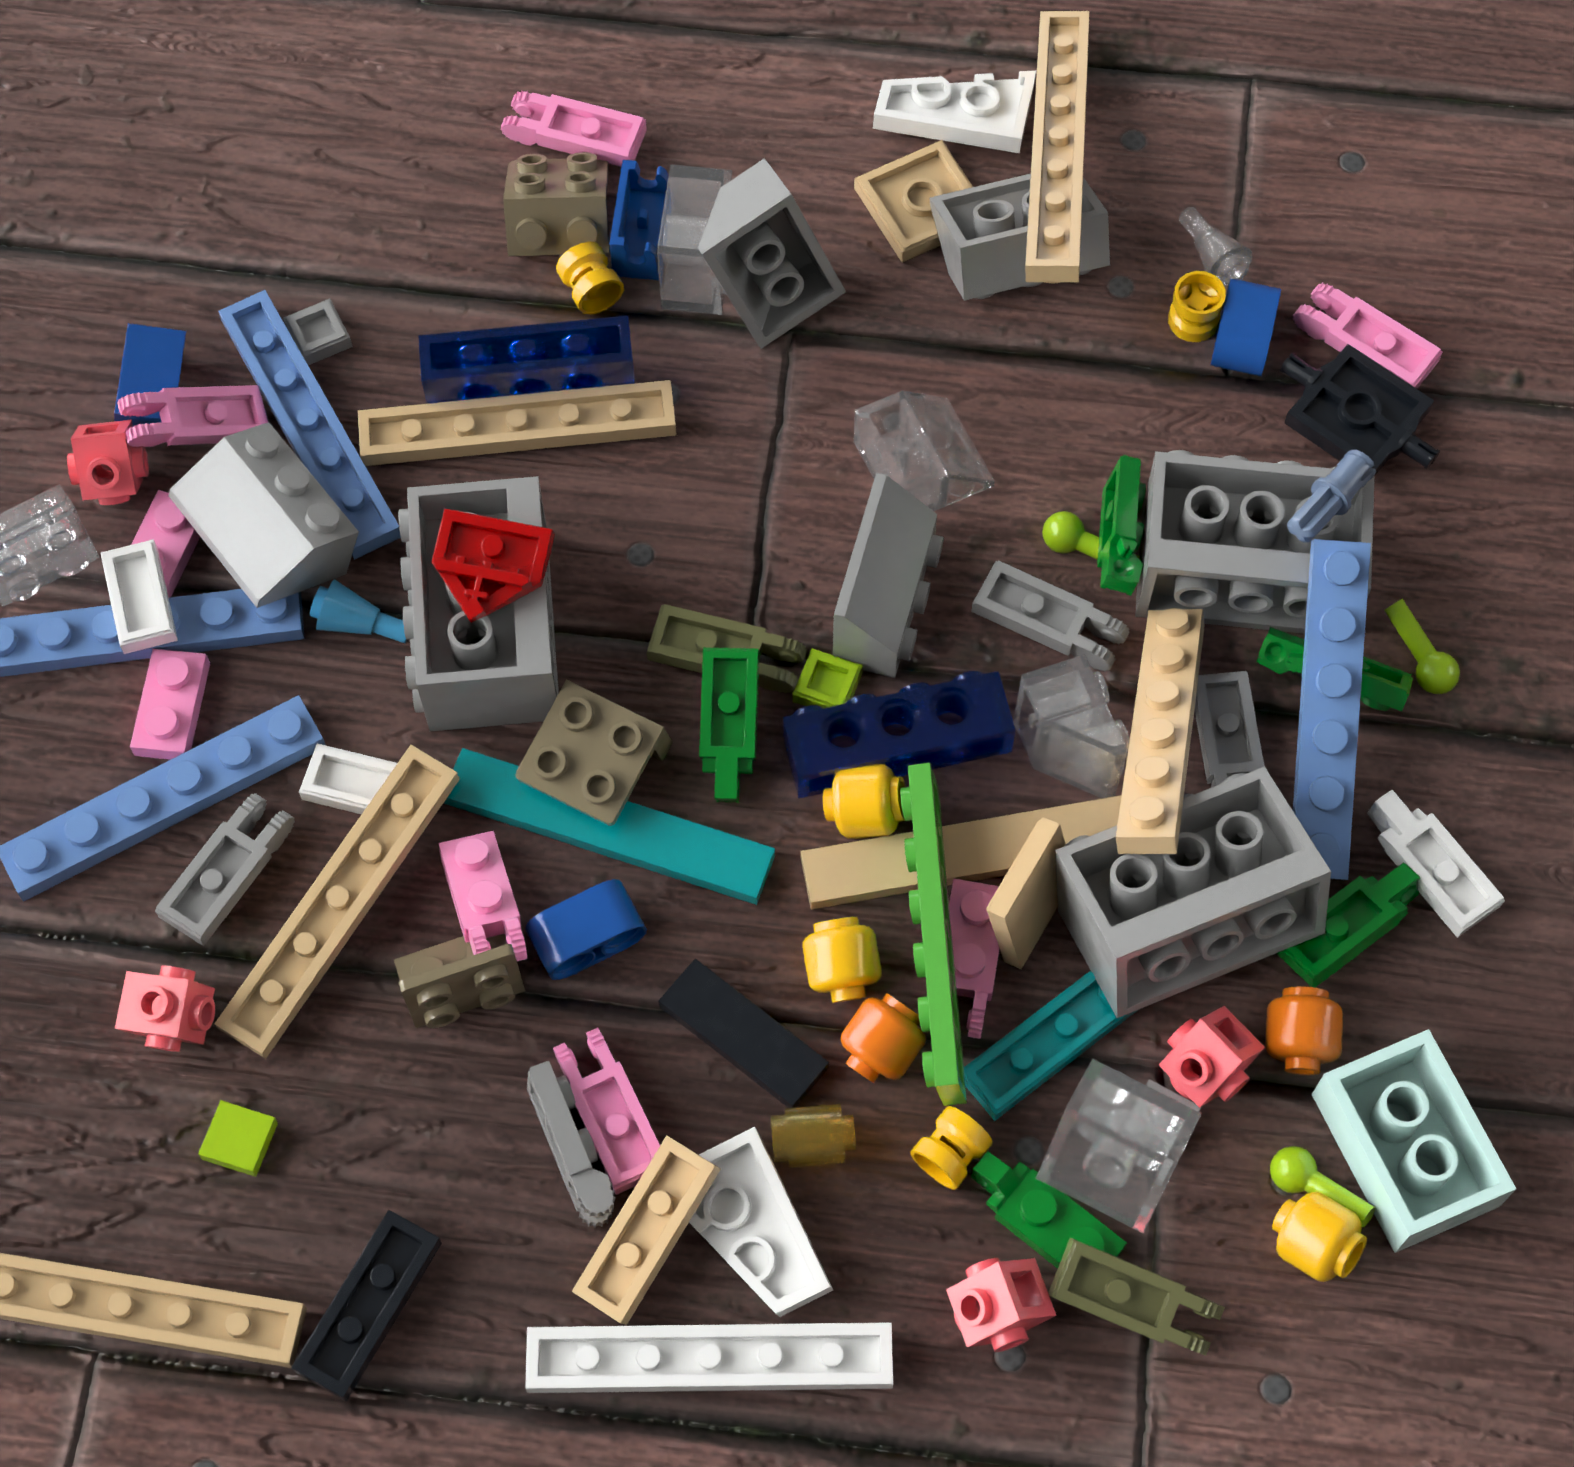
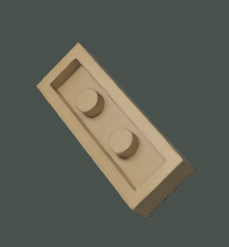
[572,1135,721,1325]

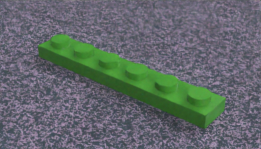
[900,763,967,1106]

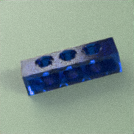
[418,316,635,404]
[783,671,1016,799]

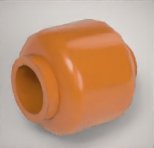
[1265,986,1343,1075]
[840,993,926,1083]

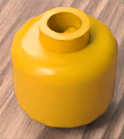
[823,764,906,839]
[802,917,882,1003]
[1272,1191,1367,1282]

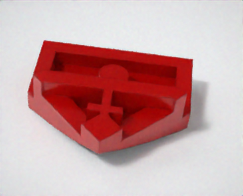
[432,508,555,623]

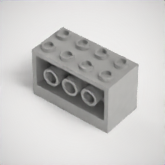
[1135,450,1374,634]
[398,476,559,732]
[1055,766,1331,1018]

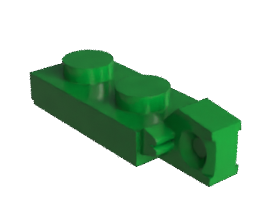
[1097,455,1146,596]
[1257,627,1413,711]
[699,647,760,803]
[1276,862,1420,988]
[971,1151,1127,1269]

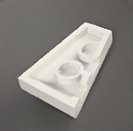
[873,70,1037,153]
[689,1127,833,1317]

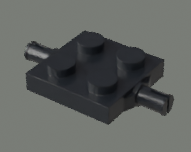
[1280,344,1440,475]

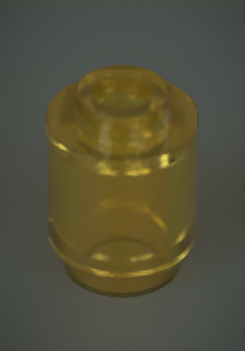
[770,1104,856,1168]

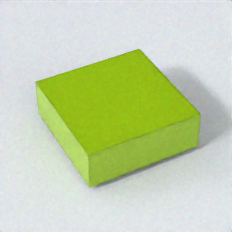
[792,648,863,719]
[198,1100,278,1177]

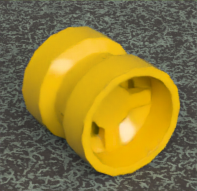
[556,242,624,315]
[1168,271,1226,342]
[910,1106,993,1190]

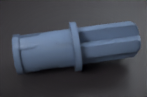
[1287,450,1376,543]

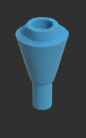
[310,579,408,644]

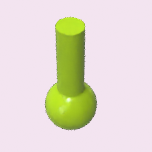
[1042,511,1140,560]
[1384,599,1460,694]
[1270,1146,1376,1227]

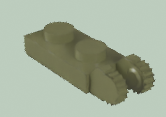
[647,604,807,693]
[1048,1237,1225,1356]

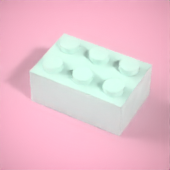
[1312,1029,1516,1253]

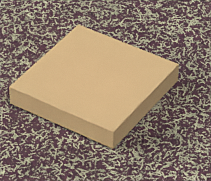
[854,140,973,263]
[986,817,1066,969]

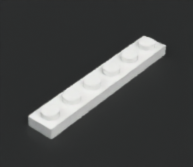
[525,1323,893,1393]

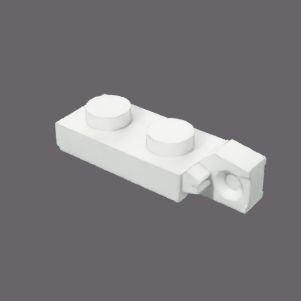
[1367,790,1505,938]

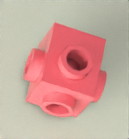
[67,420,149,505]
[115,966,215,1052]
[1159,1006,1266,1108]
[946,1258,1057,1352]

